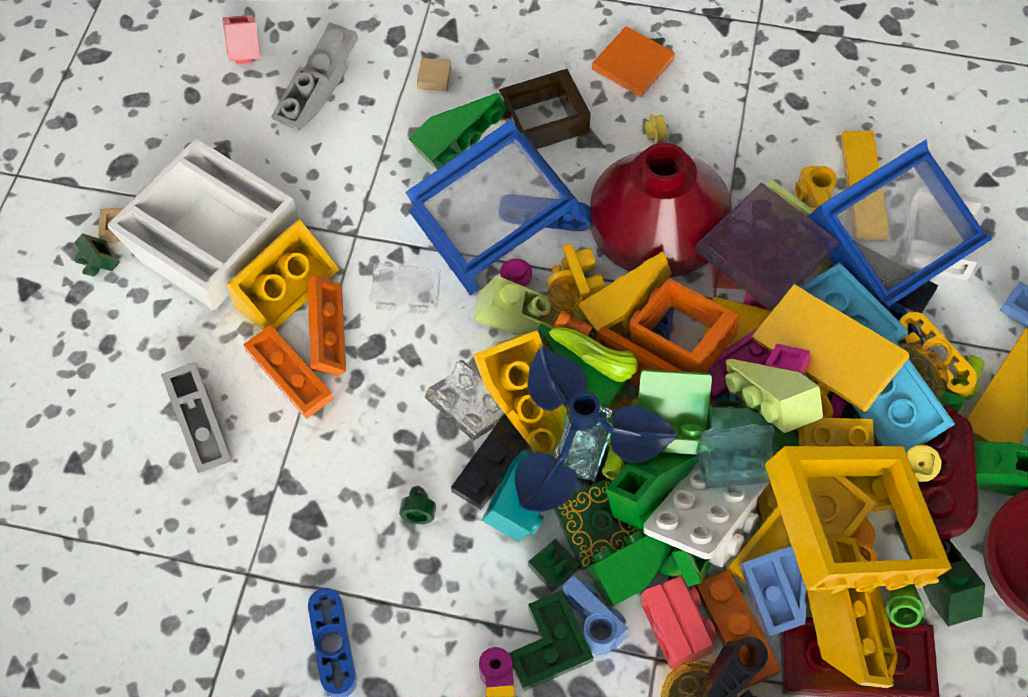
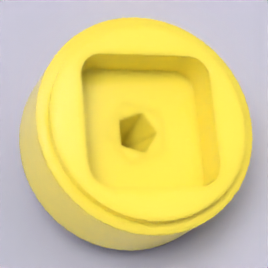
[906,445,941,482]

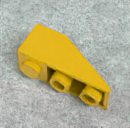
[577,252,672,337]

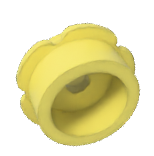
[645,114,668,144]

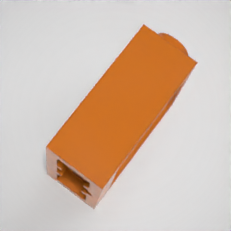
[629,278,738,373]

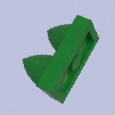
[657,546,712,587]

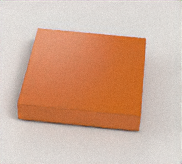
[592,26,675,97]

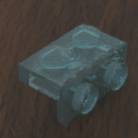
[552,406,615,481]
[696,424,775,489]

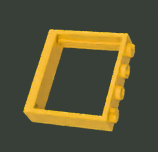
[765,446,951,594]

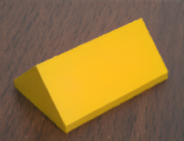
[226,219,340,330]

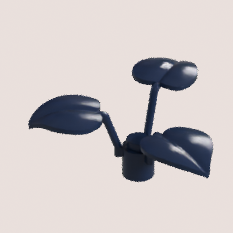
[515,346,677,512]

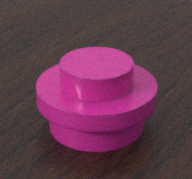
[500,259,532,287]

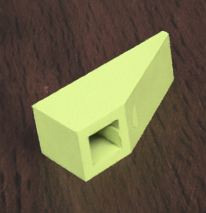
[473,276,583,334]
[725,359,823,433]

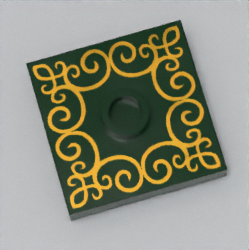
[554,478,640,570]

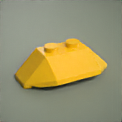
[807,533,898,688]

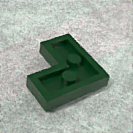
[509,590,594,692]

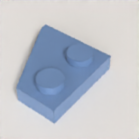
[739,546,807,637]

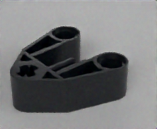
[695,637,768,697]

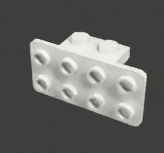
[643,451,770,567]

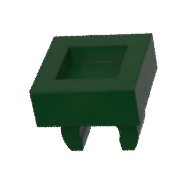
[74,233,120,277]
[528,538,580,593]

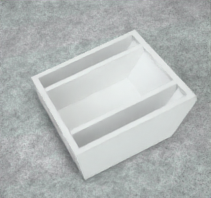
[107,138,299,311]

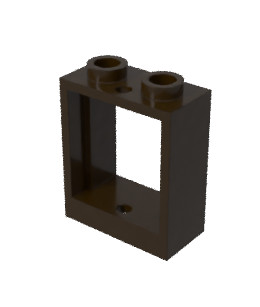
[499,69,591,154]

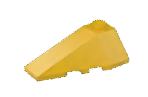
[473,330,585,468]

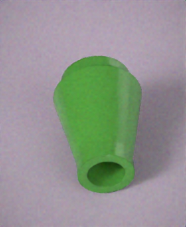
[885,584,925,628]

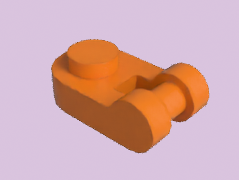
[553,310,593,336]

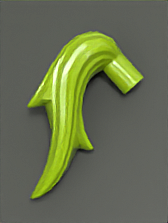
[549,327,638,382]

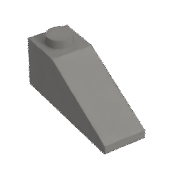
[161,362,232,473]

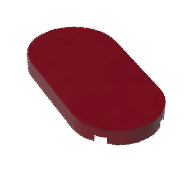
[918,405,979,540]

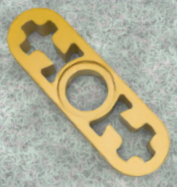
[899,312,977,397]

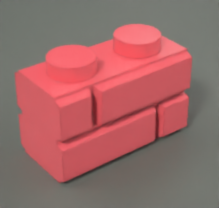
[640,576,717,670]

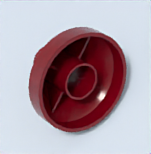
[590,142,732,277]

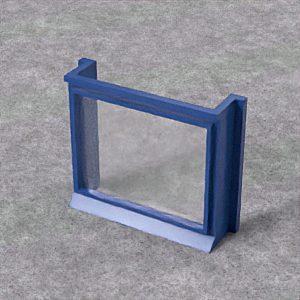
[405,120,587,296]
[803,139,992,308]

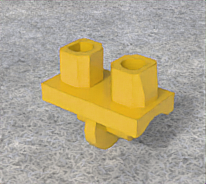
[547,243,605,308]

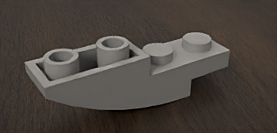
[271,22,358,130]

